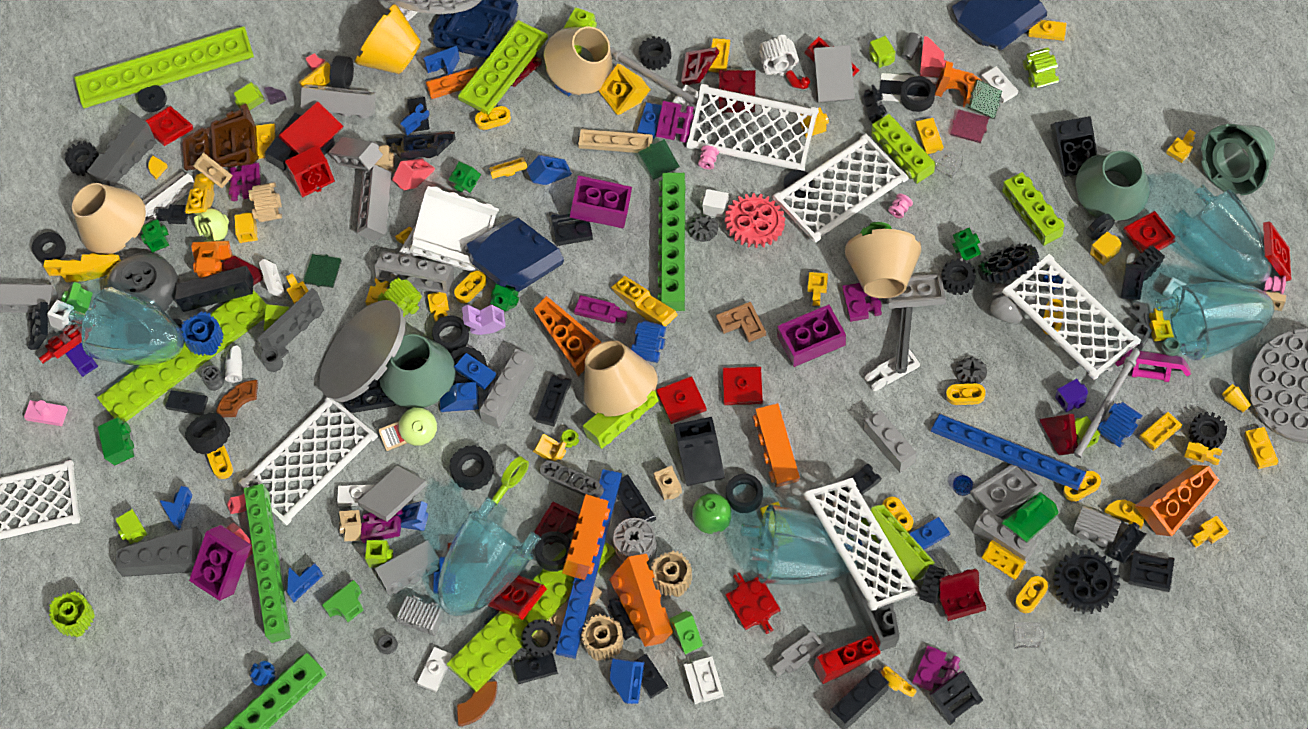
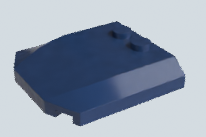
[433,0,518,59]
[952,0,1047,50]
[465,217,564,292]

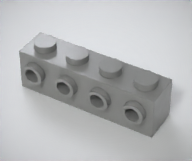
[301,84,376,119]
[356,165,391,242]
[375,251,454,294]
[479,349,535,428]

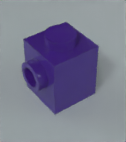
[65,343,98,377]
[1055,379,1088,413]

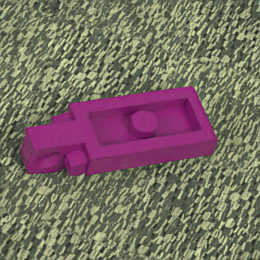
[574,295,628,323]

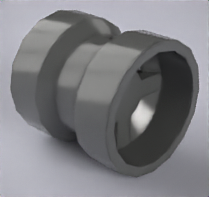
[201,365,224,391]

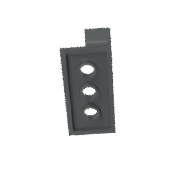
[257,288,324,372]

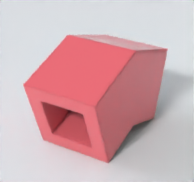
[305,53,325,71]
[227,494,247,514]

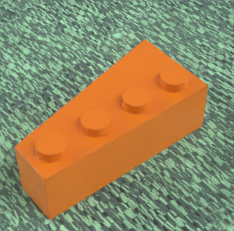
[533,296,601,377]
[752,403,800,487]
[1135,465,1219,536]

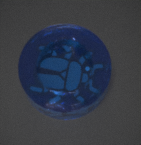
[953,475,973,496]

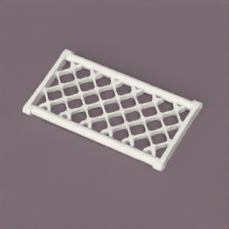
[686,84,819,171]
[772,134,909,243]
[1002,254,1141,380]
[238,397,378,526]
[0,460,80,539]
[803,478,920,611]

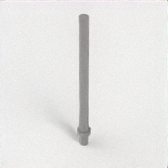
[610,47,698,106]
[1074,349,1140,458]

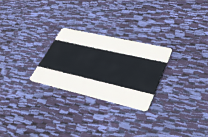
[880,73,936,104]

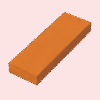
[426,67,478,99]

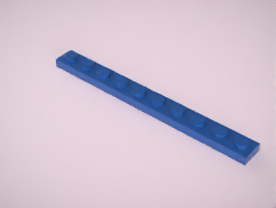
[556,469,622,659]

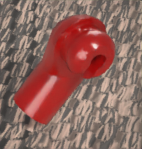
[785,70,810,89]

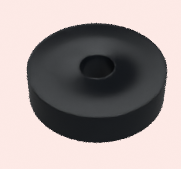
[137,85,167,112]
[783,170,813,198]
[1086,214,1115,240]

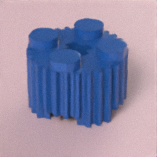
[181,311,223,356]
[631,321,667,363]
[1097,402,1143,448]

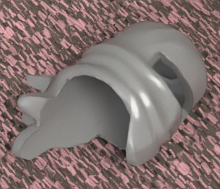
[990,278,1041,323]

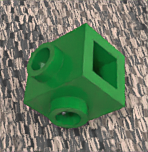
[448,161,481,193]
[140,219,170,253]
[952,227,981,261]
[490,284,519,312]

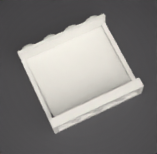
[409,186,499,272]

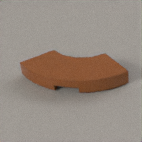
[216,380,258,417]
[457,681,498,727]

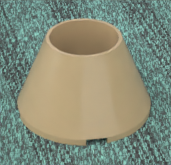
[543,27,612,95]
[72,183,146,255]
[845,229,921,298]
[584,341,658,417]

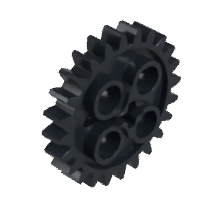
[977,243,1040,284]
[1053,549,1120,614]

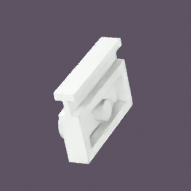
[684,656,724,705]

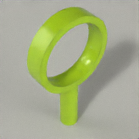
[490,456,529,506]

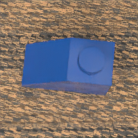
[526,155,572,185]
[440,382,479,412]
[610,659,644,704]

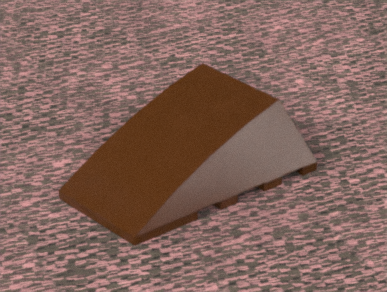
[182,103,259,171]

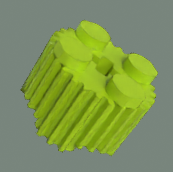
[1023,47,1059,88]
[377,278,422,317]
[49,591,95,637]

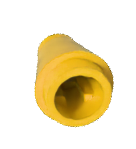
[1221,384,1251,413]

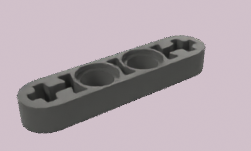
[540,460,604,498]

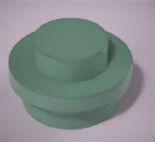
[1161,338,1181,356]

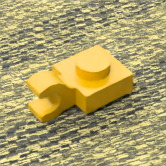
[1166,129,1196,163]
[808,272,828,306]
[286,273,308,304]
[1149,308,1174,341]
[1184,442,1222,465]
[1190,516,1229,548]

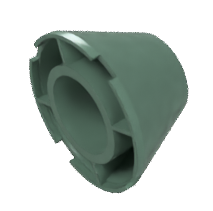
[1201,124,1275,196]
[1075,150,1150,221]
[379,334,456,408]

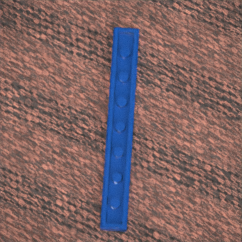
[931,414,1086,491]

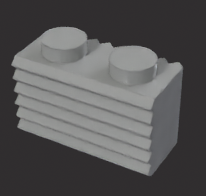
[1073,506,1121,548]
[395,596,444,636]

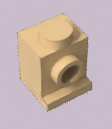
[375,145,396,174]
[654,466,682,501]
[339,510,361,541]

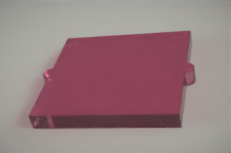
[950,109,989,144]

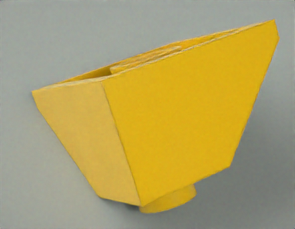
[598,64,651,115]

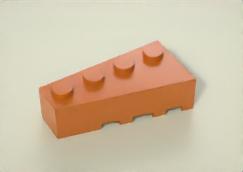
[562,494,610,580]
[609,554,673,647]

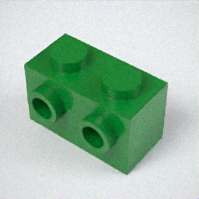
[98,417,134,466]

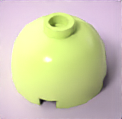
[194,208,229,242]
[398,407,437,446]

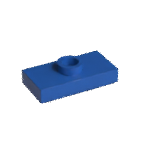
[637,102,662,139]
[454,353,497,390]
[910,517,950,550]

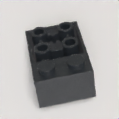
[1050,116,1097,177]
[674,417,725,486]

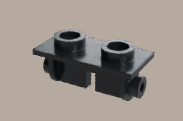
[863,84,887,123]
[1107,522,1146,564]
[607,597,637,641]

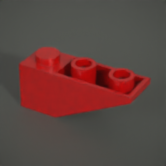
[813,635,881,684]

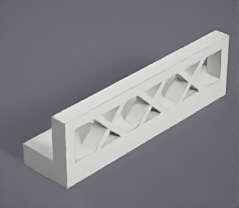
[143,171,194,225]

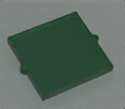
[968,79,1002,119]
[638,139,680,180]
[303,254,342,288]

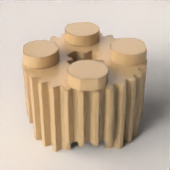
[249,182,282,222]
[651,550,692,597]
[581,614,624,661]

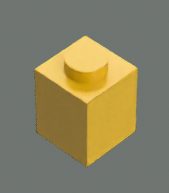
[800,107,829,137]
[235,212,258,243]
[1090,231,1122,266]

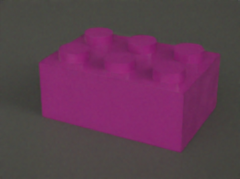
[569,175,632,229]
[777,305,846,367]
[189,525,251,601]

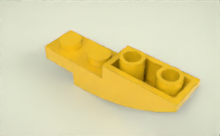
[185,173,215,214]
[43,253,121,282]
[611,276,678,326]

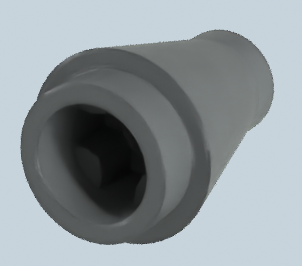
[901,32,922,60]

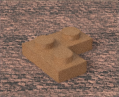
[716,302,766,342]

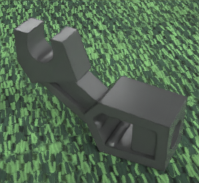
[1128,300,1152,350]

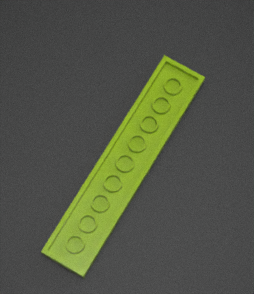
[75,26,254,108]
[97,290,266,422]
[447,541,616,692]

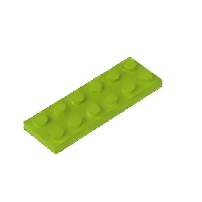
[458,20,548,115]

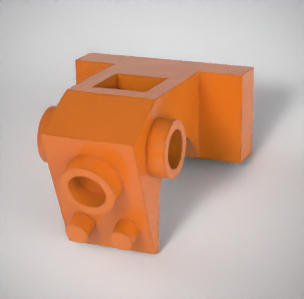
[935,61,982,107]
[191,241,232,278]

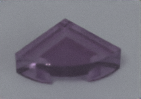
[264,87,287,105]

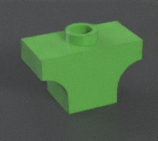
[61,282,93,315]
[322,580,363,622]
[669,610,703,654]

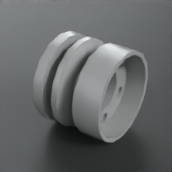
[613,518,657,565]

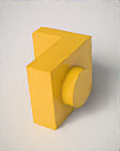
[533,434,567,462]

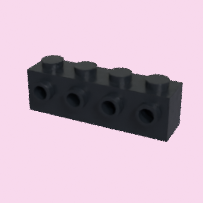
[175,266,254,312]

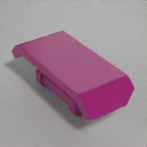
[1114,350,1191,382]

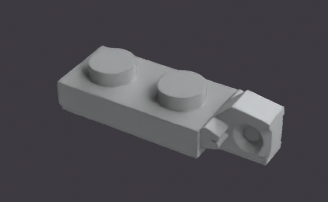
[772,631,825,677]

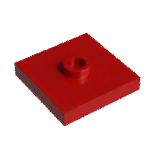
[145,106,193,146]
[1123,211,1177,253]
[723,367,763,405]
[656,376,707,424]

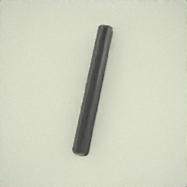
[895,307,913,374]

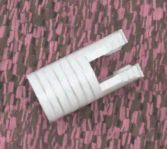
[225,346,242,383]

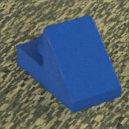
[423,46,460,75]
[160,486,193,530]
[397,501,429,531]
[287,563,323,603]

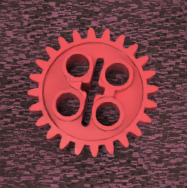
[725,193,785,248]

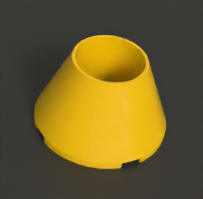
[355,4,422,74]

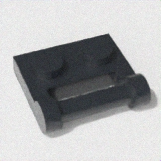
[551,214,593,246]
[28,301,48,350]
[1128,550,1175,592]
[929,670,983,725]

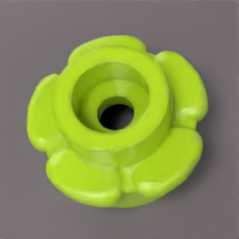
[560,429,579,448]

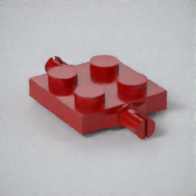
[38,320,96,364]
[725,572,781,634]

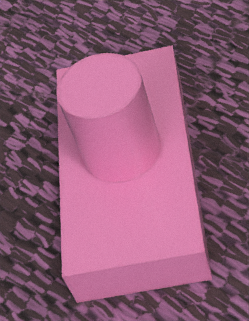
[24,400,68,426]

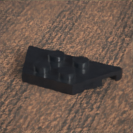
[386,132,456,160]

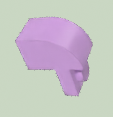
[462,305,506,335]

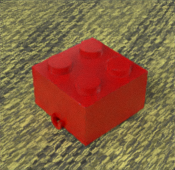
[285,145,335,198]

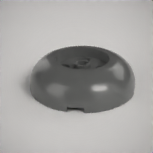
[104,253,180,320]

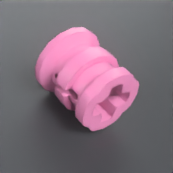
[698,145,719,170]
[888,193,913,219]
[1264,275,1286,295]

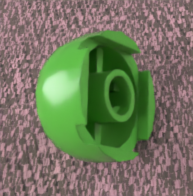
[692,493,732,534]

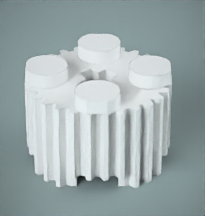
[759,35,799,76]

